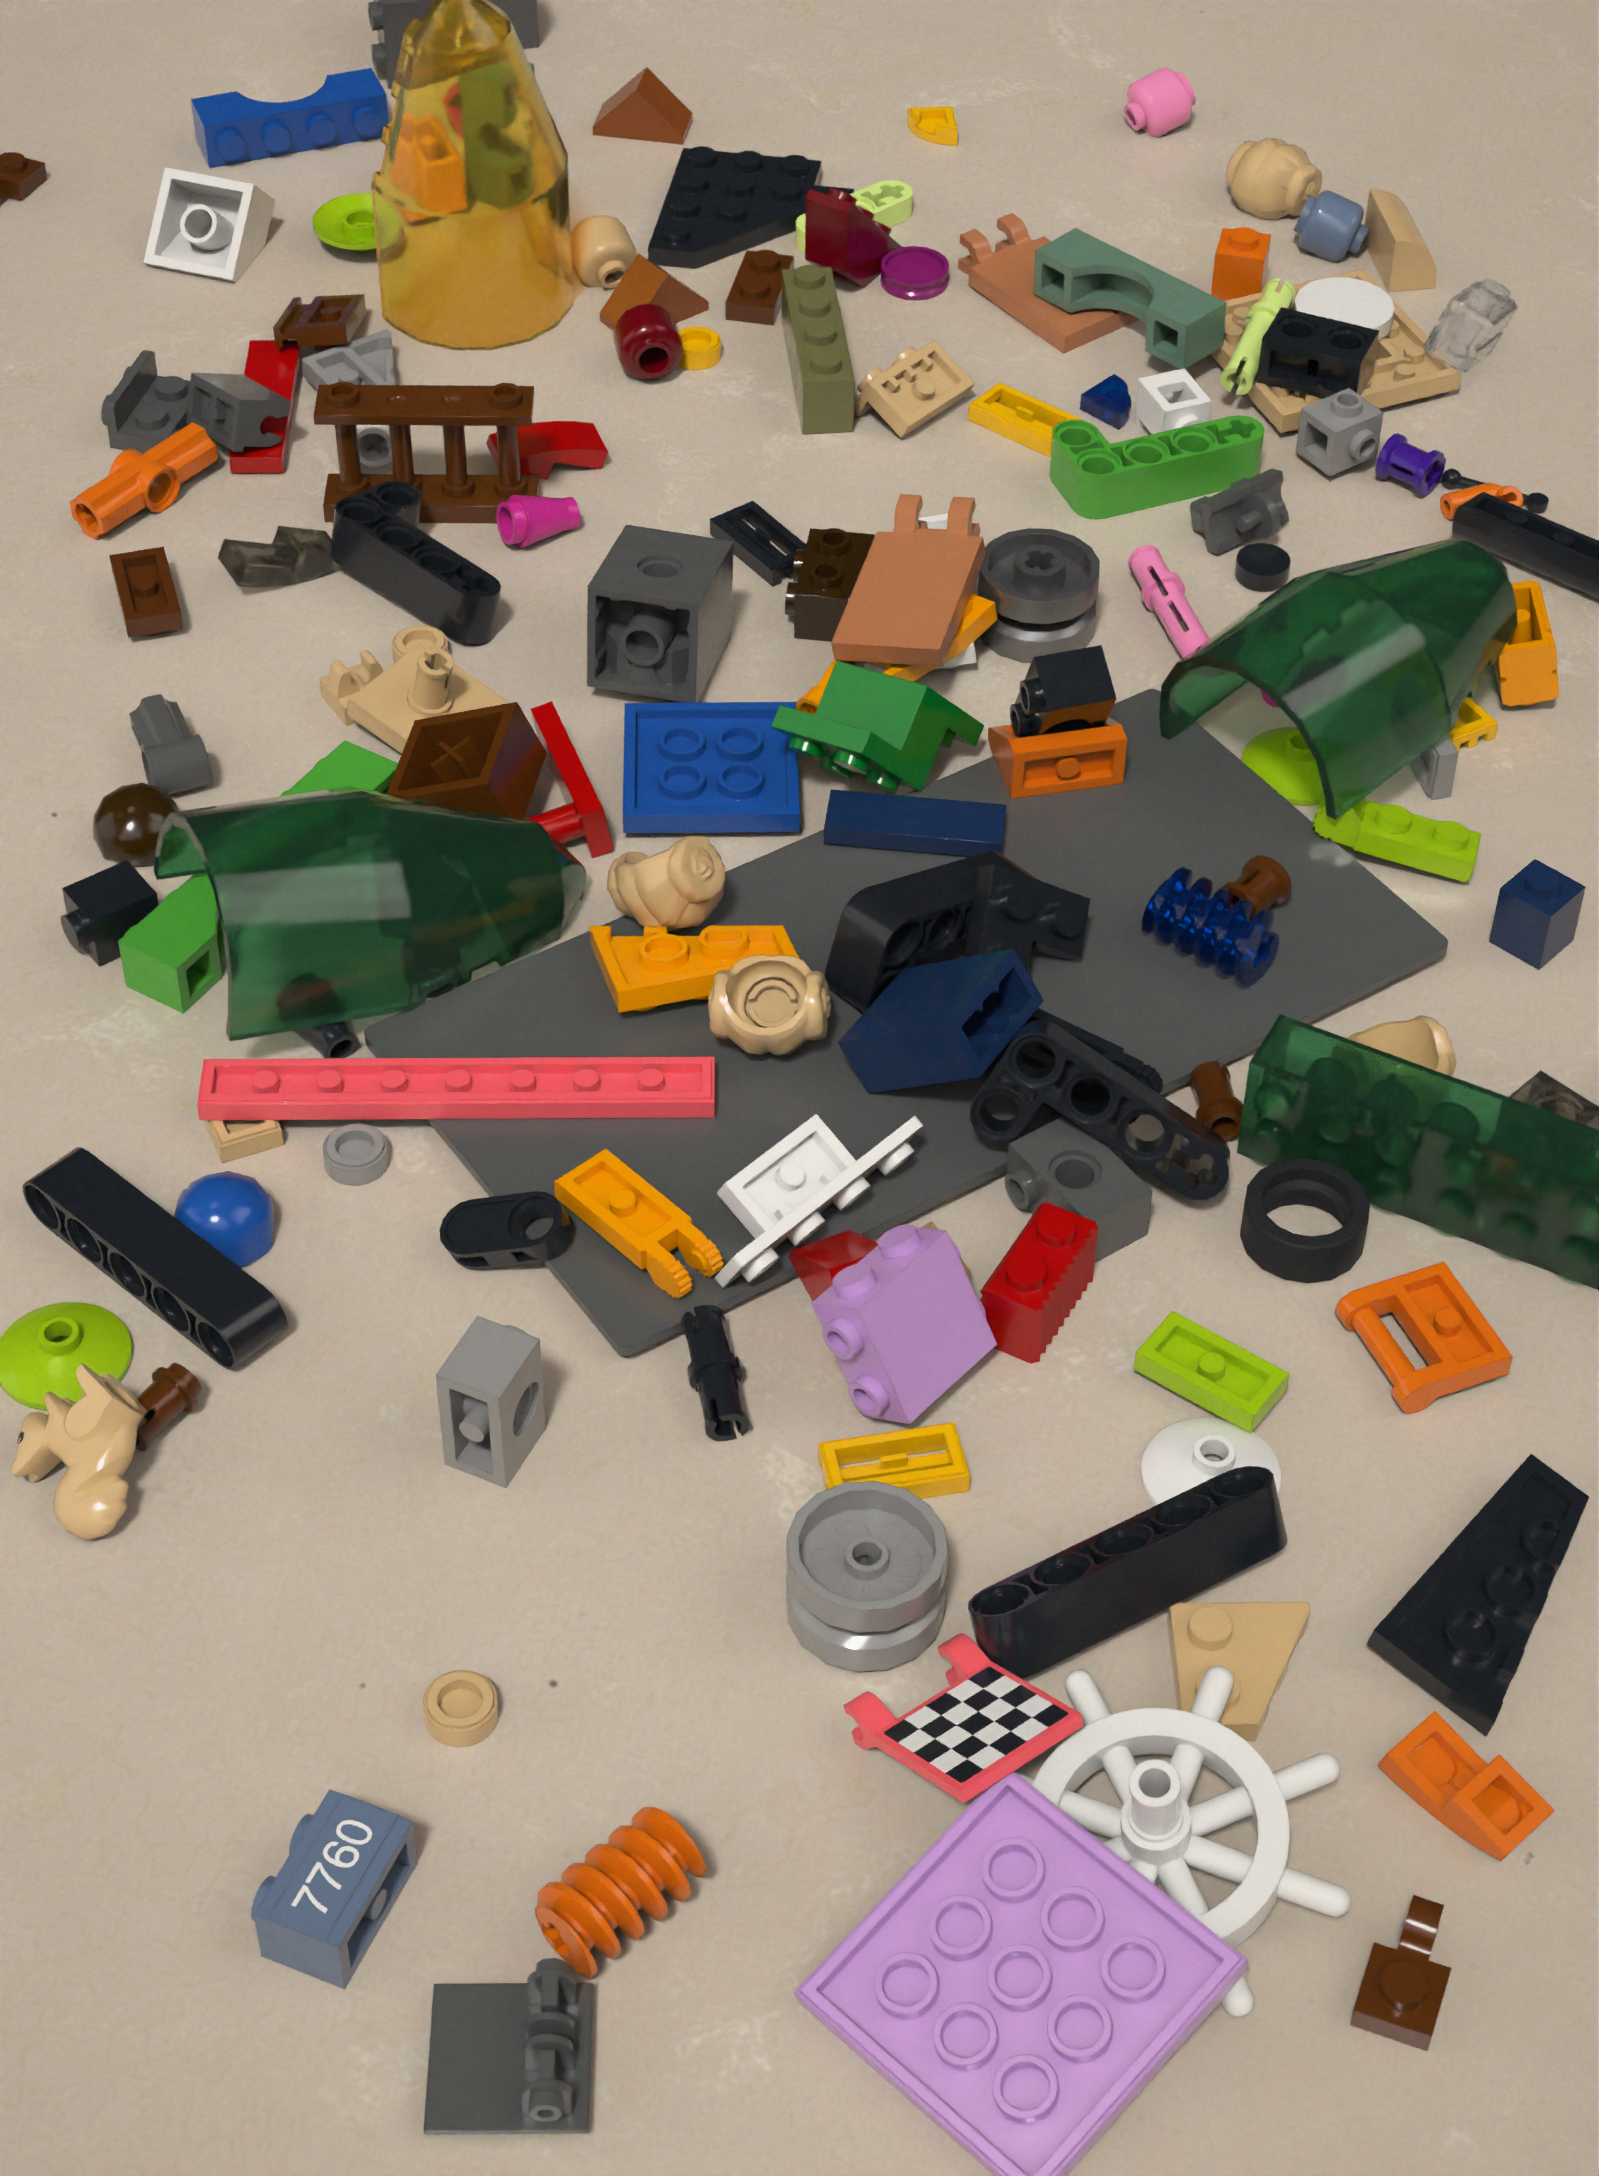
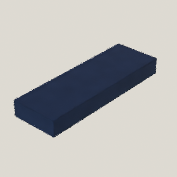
[824,789,1007,857]

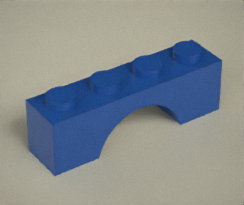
[191,68,389,168]

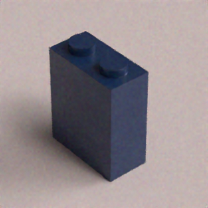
[838,949,1044,1093]

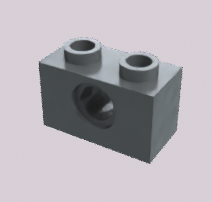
[1005,1115,1153,1263]

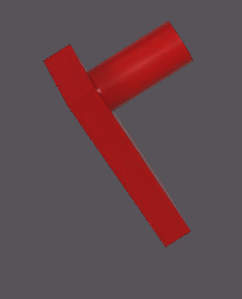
[508,701,614,859]

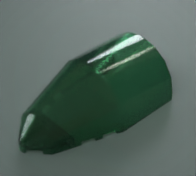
[1159,538,1518,820]
[154,786,587,1042]

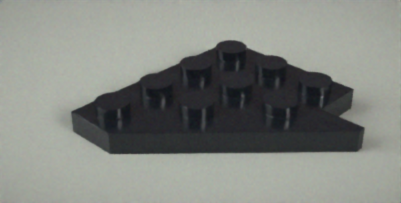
[648,146,854,269]

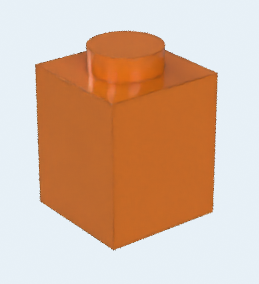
[1211,227,1271,301]

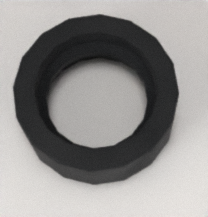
[1240,1158,1370,1283]

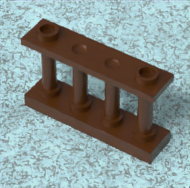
[313,382,540,524]

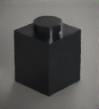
[61,860,158,967]

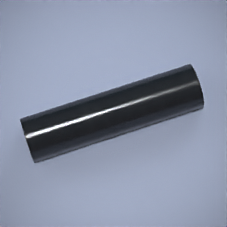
[1452,492,1599,599]

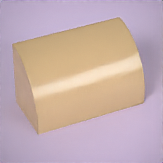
[1363,189,1437,292]

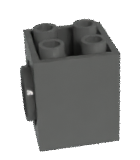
[587,524,734,703]

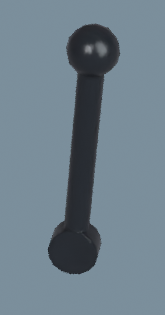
[1441,468,1549,514]

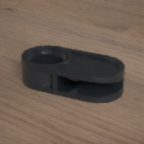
[439,1191,574,1270]

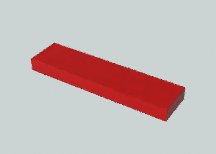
[229,340,302,474]

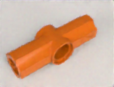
[70,422,218,540]

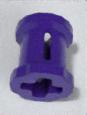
[1375,433,1446,497]

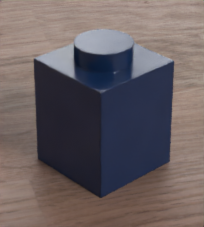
[1489,859,1586,970]

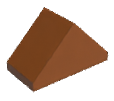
[593,67,693,145]
[600,253,709,331]

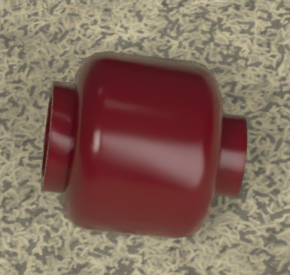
[613,303,683,381]

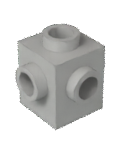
[1296,388,1384,476]

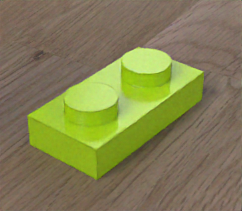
[1134,1310,1289,1434]

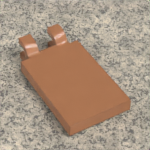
[958,213,1138,354]
[831,494,986,667]

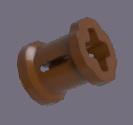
[1212,855,1292,933]

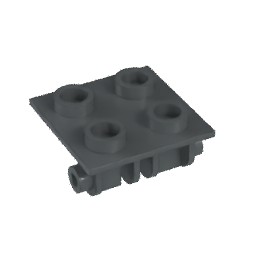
[423,1958,593,2135]

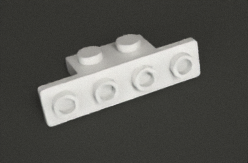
[715,1114,924,1288]

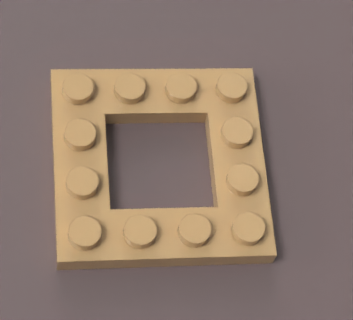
[1211,269,1462,433]

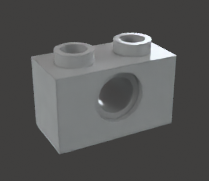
[436,1316,546,1488]

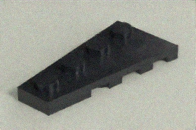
[1367,1454,1589,1737]

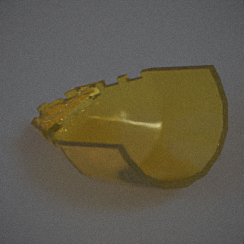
[371,0,574,350]

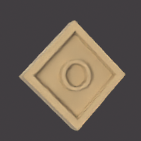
[347,642,509,754]

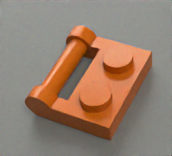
[1335,1261,1513,1414]

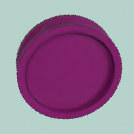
[880,246,949,300]

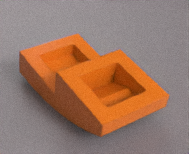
[1377,1711,1555,1861]

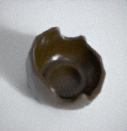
[93,783,184,867]

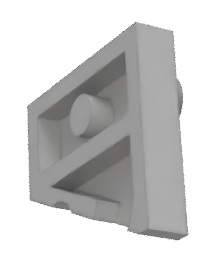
[302,329,395,390]

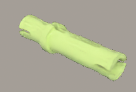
[1221,278,1295,395]

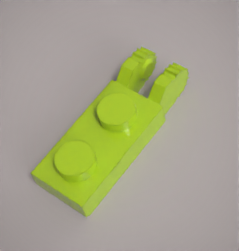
[1312,784,1481,883]

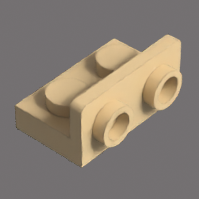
[854,339,975,438]

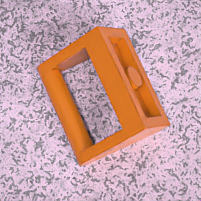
[988,717,1128,799]

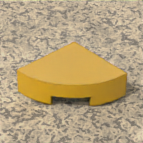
[907,106,958,146]

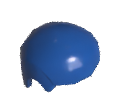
[174,1171,275,1267]

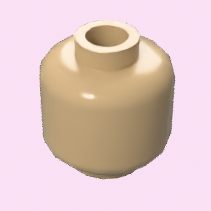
[567,214,637,289]

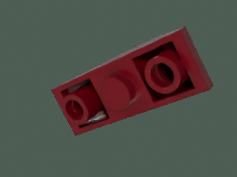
[805,188,902,288]

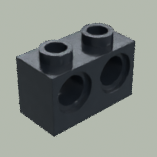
[1257,307,1379,398]

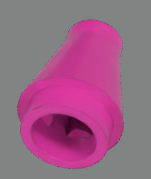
[496,495,580,548]

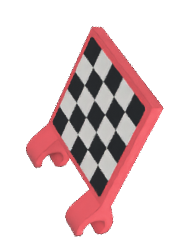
[843,1633,1084,1804]

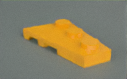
[589,925,799,1013]

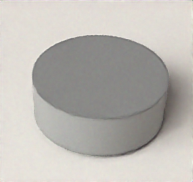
[323,1123,389,1186]

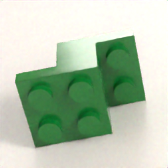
[771,661,984,793]

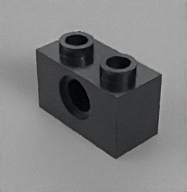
[1010,645,1117,738]

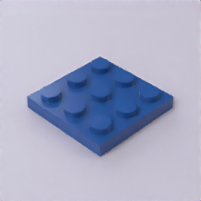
[623,702,800,834]

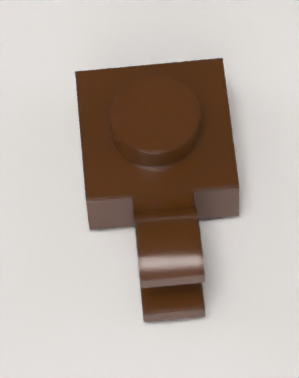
[0,152,47,206]
[1350,1895,1451,2052]

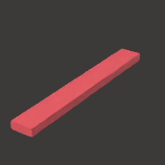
[197,1057,715,1120]

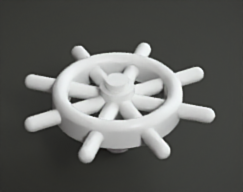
[981,1666,1351,2017]

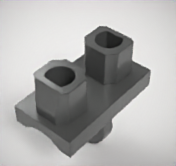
[1190,468,1289,554]

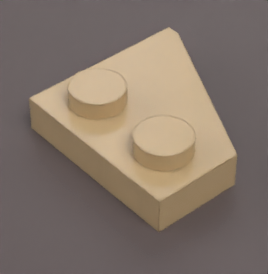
[1167,1601,1310,1742]

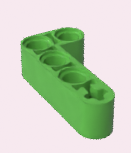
[1049,415,1265,520]

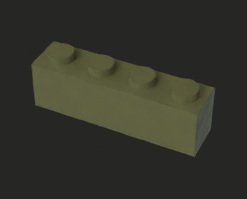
[781,265,855,435]

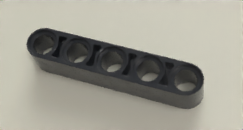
[23,1147,288,1370]
[968,1466,1287,1679]

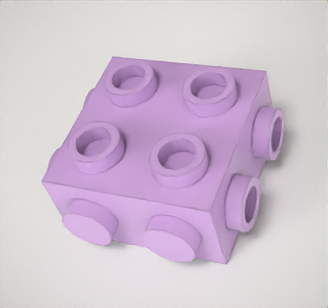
[811,1224,997,1424]

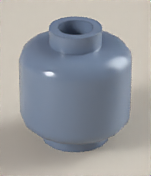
[1293,190,1369,263]

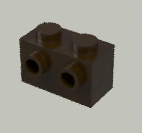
[785,528,875,642]

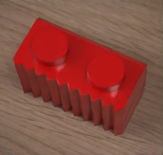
[980,1202,1098,1364]

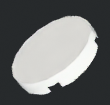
[1293,277,1395,341]

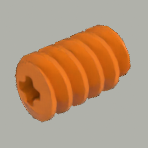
[535,1807,707,1979]

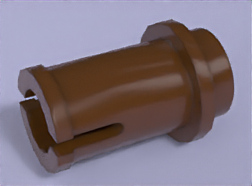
[1189,1061,1246,1141]
[136,1363,202,1451]

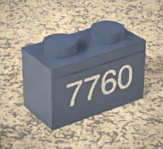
[251,1789,418,1989]

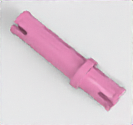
[1128,545,1220,674]

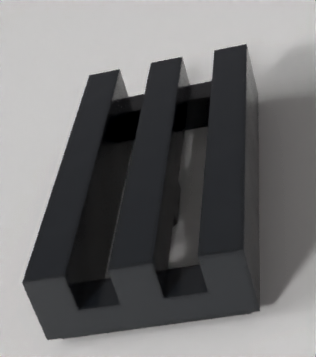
[710,501,806,587]

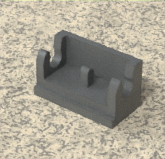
[186,373,291,452]

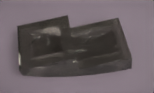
[218,526,344,588]

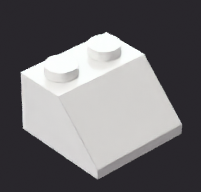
[143,167,275,282]

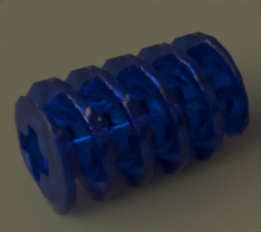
[1141,866,1279,987]

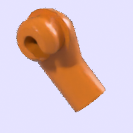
[1440,483,1524,520]

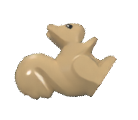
[11,1363,148,1540]

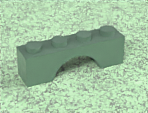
[1034,228,1227,369]

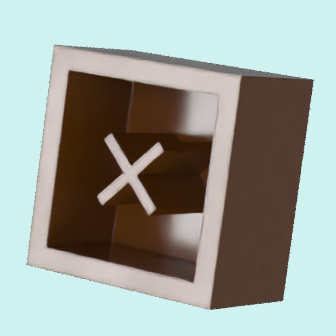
[384,702,547,849]

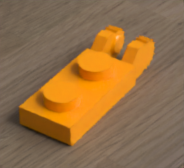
[554,1149,724,1299]

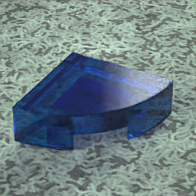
[1080,374,1131,430]

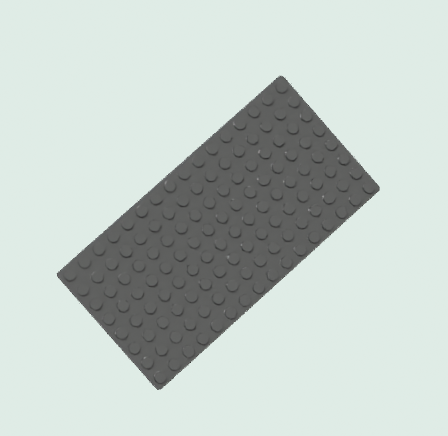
[364,689,1448,1356]

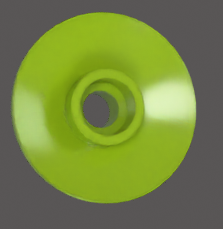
[313,193,410,252]
[1241,727,1356,806]
[0,1302,133,1411]

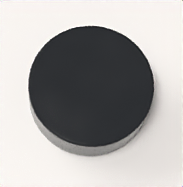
[1235,543,1291,591]

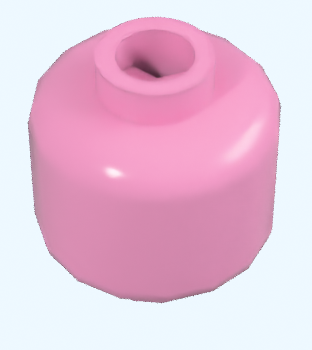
[1124,67,1196,137]

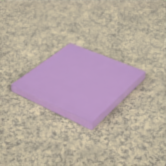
[794,1772,1248,2176]

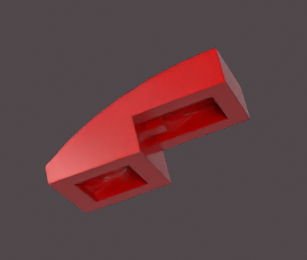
[486,421,608,480]

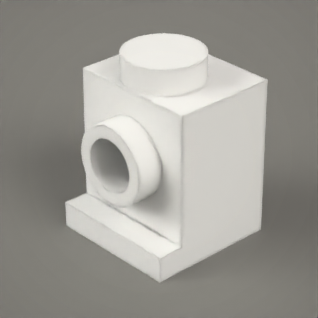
[1134,368,1212,434]

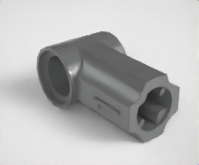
[129,694,213,795]

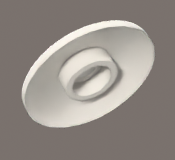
[1141,1417,1281,1506]

